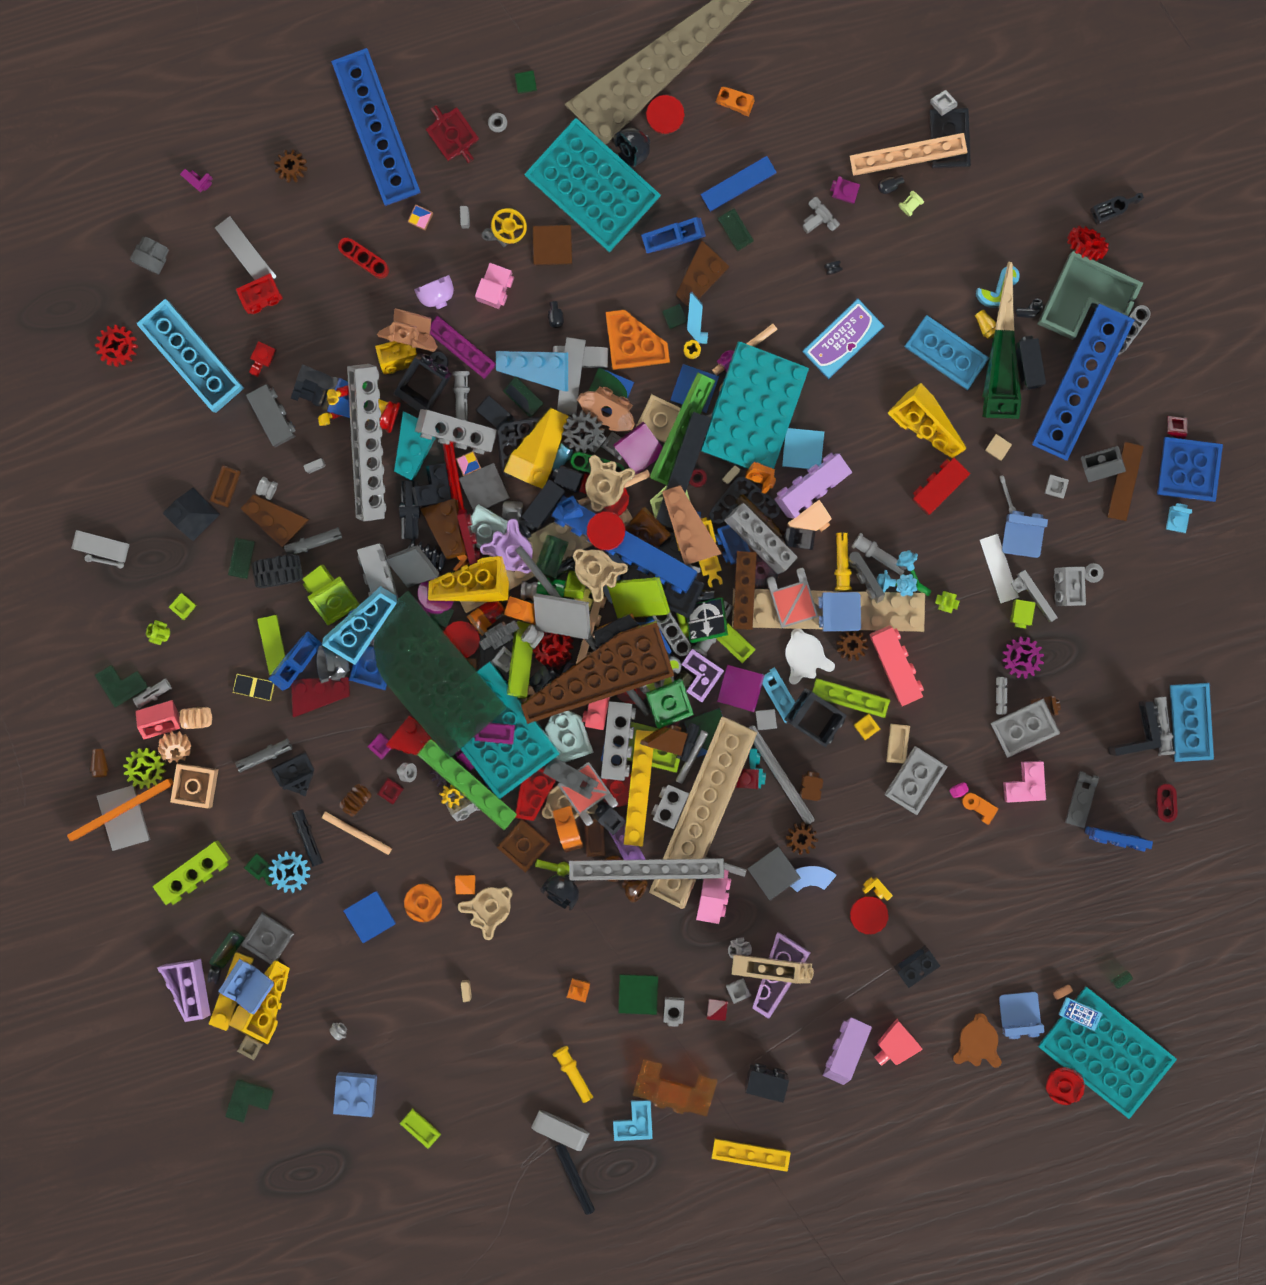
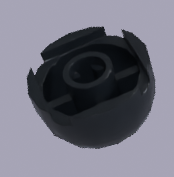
[614,127,650,167]
[540,874,579,911]

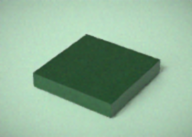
[618,974,658,1015]

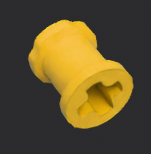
[684,340,701,359]

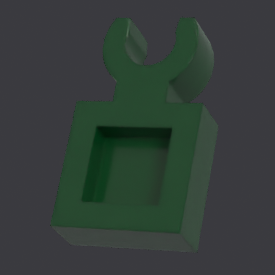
[244,853,279,886]

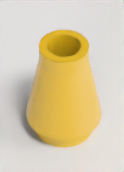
[975,310,996,340]

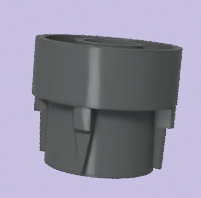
[129,237,169,275]

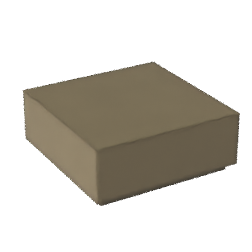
[722,465,740,485]
[237,1034,264,1060]

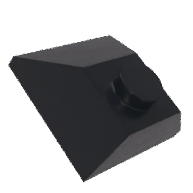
[163,487,221,541]

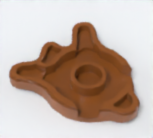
[953,1013,1002,1068]

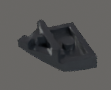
[271,751,314,797]

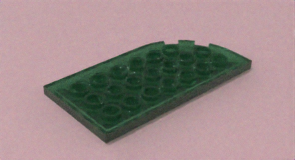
[374,591,508,758]

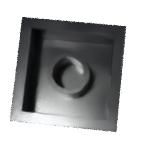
[745,1063,789,1103]

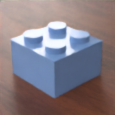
[333,1072,377,1117]

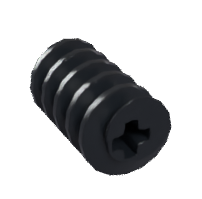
[408,539,447,572]

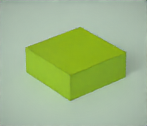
[169,593,197,620]

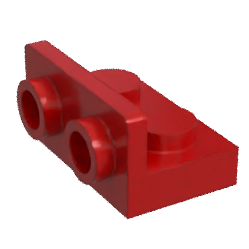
[236,273,283,314]

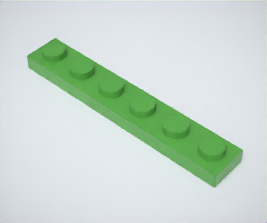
[649,373,716,485]
[417,739,517,830]

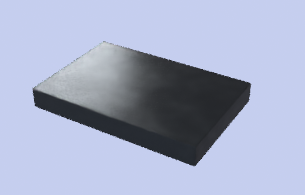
[929,108,971,168]

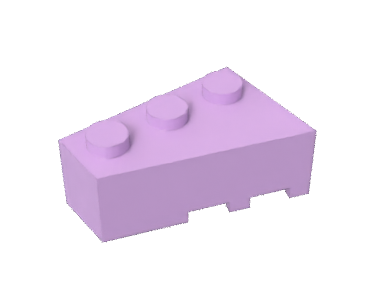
[157,959,211,1022]
[822,1018,872,1085]

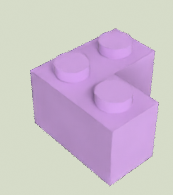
[681,649,724,702]

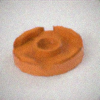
[404,884,442,922]

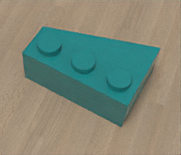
[394,411,439,481]

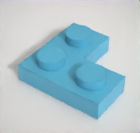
[613,1099,653,1141]

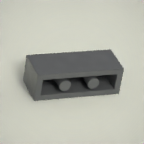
[246,385,296,447]

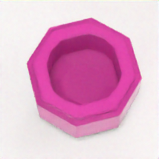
[949,782,969,798]

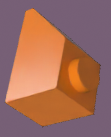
[504,596,536,625]

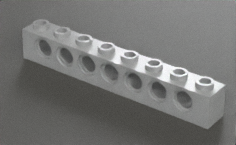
[347,364,386,521]

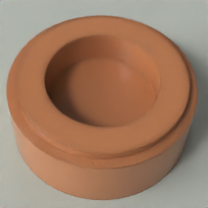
[1053,984,1073,1000]

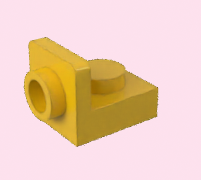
[862,877,893,901]

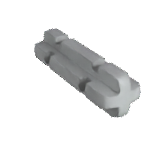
[809,197,840,231]
[996,677,1007,714]

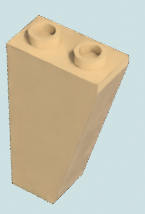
[732,955,814,984]

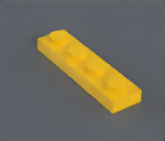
[209,952,254,1031]
[712,1138,791,1172]

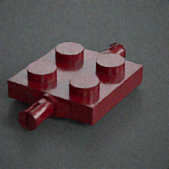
[426,105,479,163]

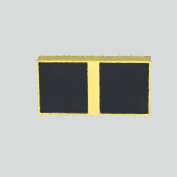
[233,674,275,701]

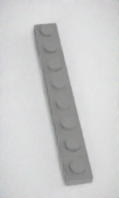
[569,858,724,880]

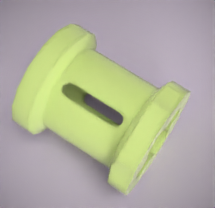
[898,191,924,216]

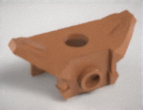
[377,308,438,352]
[577,387,635,431]

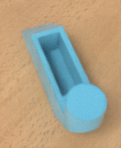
[687,292,708,344]

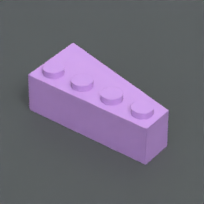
[753,932,811,1019]

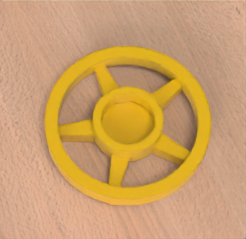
[491,208,527,243]

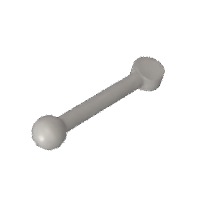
[999,475,1016,514]
[85,555,124,569]

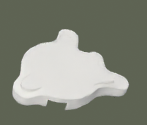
[785,629,835,684]

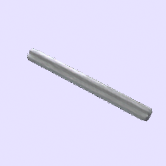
[748,725,815,825]

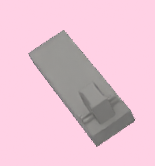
[1011,570,1058,622]

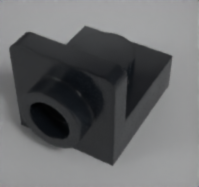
[593,802,626,835]

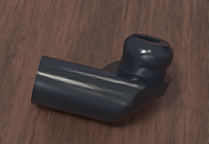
[1016,298,1043,318]

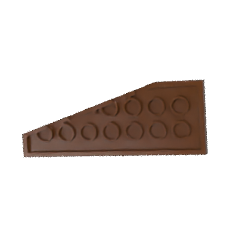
[521,621,674,724]

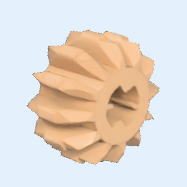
[179,707,212,729]
[158,731,191,764]

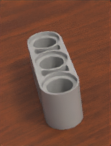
[1118,305,1151,355]
[552,346,608,368]
[71,530,130,563]
[653,612,691,656]
[531,1110,590,1151]

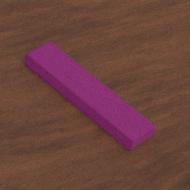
[430,316,496,379]

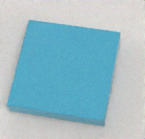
[782,428,824,469]

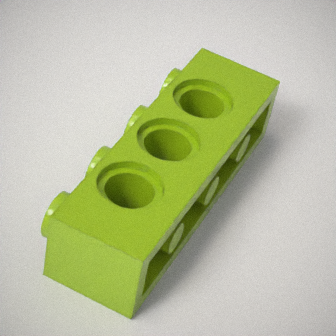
[153,840,231,905]

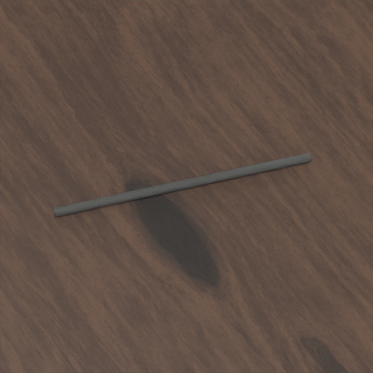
[515,546,651,716]

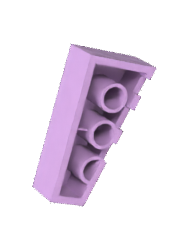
[774,453,852,518]

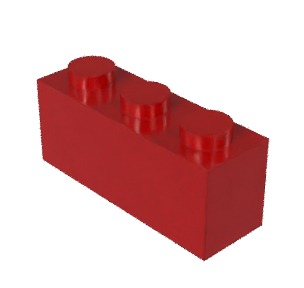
[912,458,970,515]

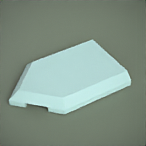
[545,710,594,763]

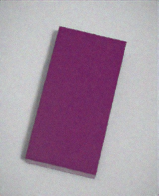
[474,721,515,744]

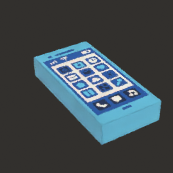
[1059,997,1103,1031]

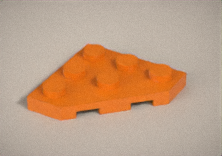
[606,310,670,370]

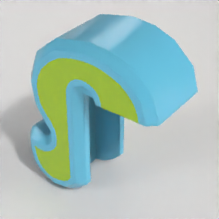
[976,266,1020,308]

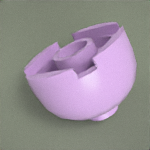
[414,275,454,309]

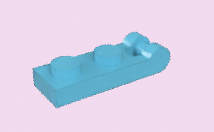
[762,667,795,723]

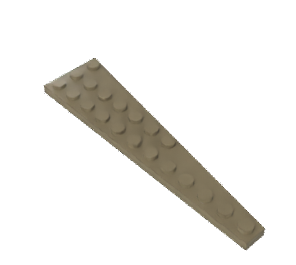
[565,0,753,145]

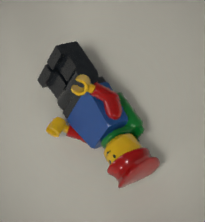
[291,364,401,433]

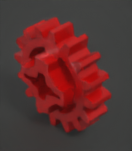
[1067,226,1109,261]
[95,325,138,367]
[532,631,574,667]

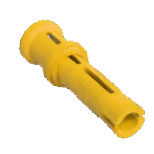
[834,533,852,591]
[553,1046,593,1103]

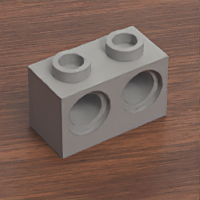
[651,784,690,829]

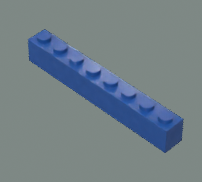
[552,495,698,594]

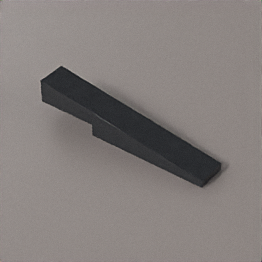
[656,412,712,528]

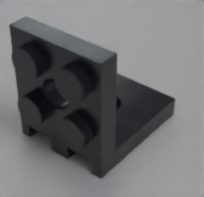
[1108,701,1162,756]

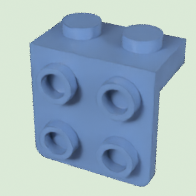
[1002,511,1048,558]
[818,592,861,631]
[219,959,274,1014]
[999,992,1044,1039]

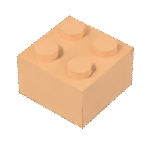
[170,763,218,808]

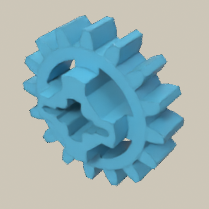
[269,851,310,893]

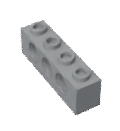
[415,409,497,455]
[724,503,797,574]
[601,701,636,781]

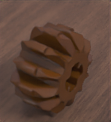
[274,150,307,183]
[836,631,869,662]
[340,784,371,816]
[785,822,818,855]

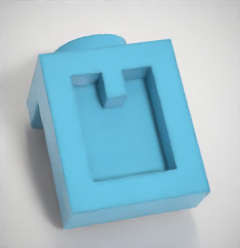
[1166,503,1192,533]

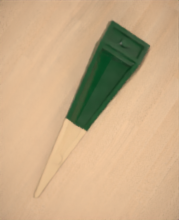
[982,262,1021,419]

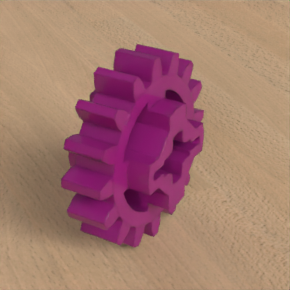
[1002,637,1044,679]

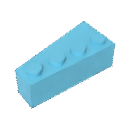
[322,586,397,665]

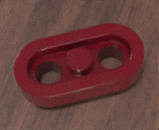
[1156,784,1178,822]

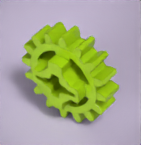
[123,748,166,789]

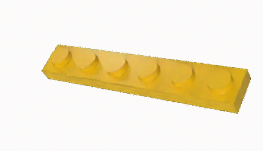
[624,730,654,847]

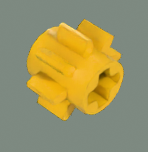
[439,785,464,808]

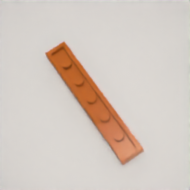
[67,778,174,841]

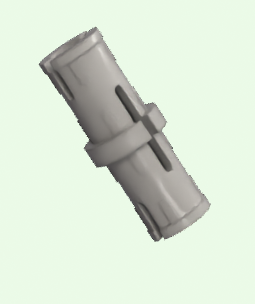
[133,678,172,709]

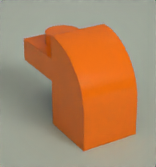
[552,806,584,853]

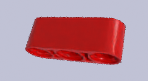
[338,238,389,279]

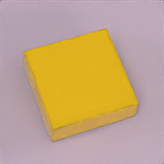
[854,713,880,740]

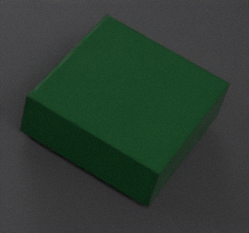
[515,70,537,94]

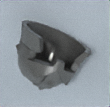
[316,646,350,683]

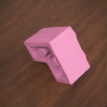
[475,263,514,309]
[1003,761,1046,803]
[696,870,731,924]

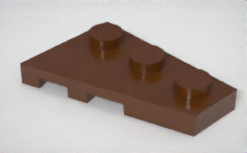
[676,241,729,308]
[240,494,309,548]
[421,498,466,559]

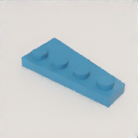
[496,351,568,392]

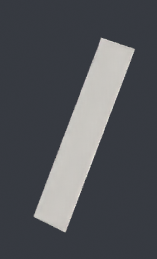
[980,534,1019,603]

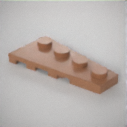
[662,486,722,565]

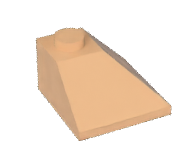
[786,500,832,532]

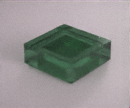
[662,304,687,329]
[1111,970,1133,989]

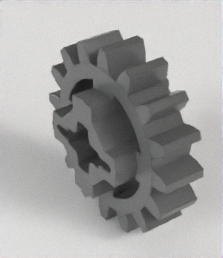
[562,410,605,453]
[479,621,519,650]

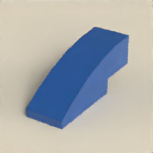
[641,217,706,253]
[268,631,322,691]

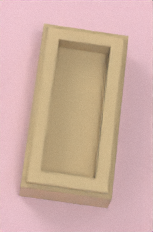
[886,724,910,764]

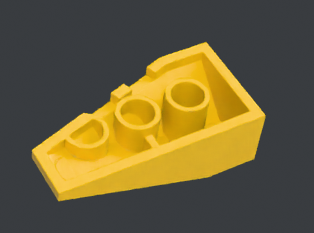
[888,383,966,458]
[504,408,568,489]
[428,556,509,602]
[229,960,290,1044]

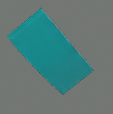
[749,748,766,789]

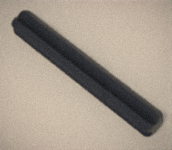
[555,1143,595,1215]

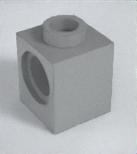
[663,997,684,1026]

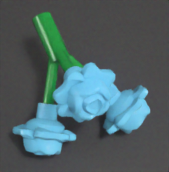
[877,550,931,597]

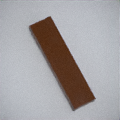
[1107,442,1144,521]

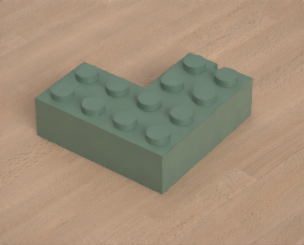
[1038,251,1143,340]

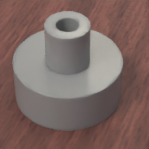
[397,762,417,782]

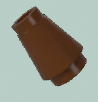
[90,749,109,778]

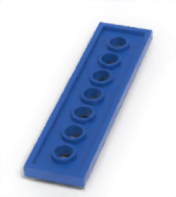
[331,48,421,206]
[1032,304,1135,460]

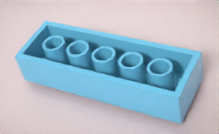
[137,299,244,413]

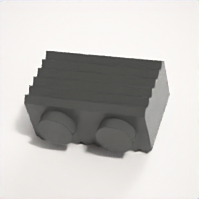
[1081,446,1126,482]

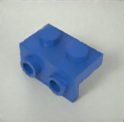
[714,525,750,565]

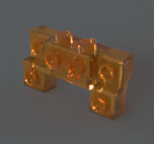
[633,1058,717,1117]

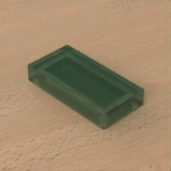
[718,208,754,252]
[228,538,255,579]

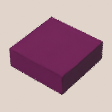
[368,733,391,760]

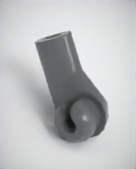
[481,228,509,248]

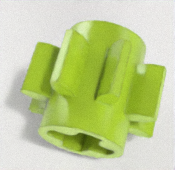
[935,591,960,613]
[146,620,170,645]

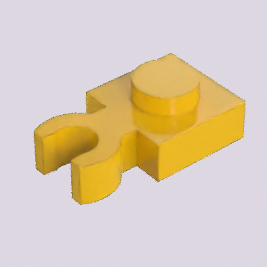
[699,555,723,588]

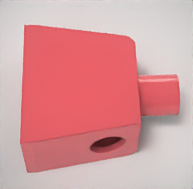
[874,1019,922,1066]

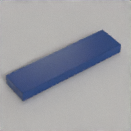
[701,156,777,212]

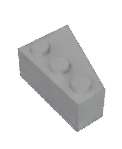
[357,543,399,600]

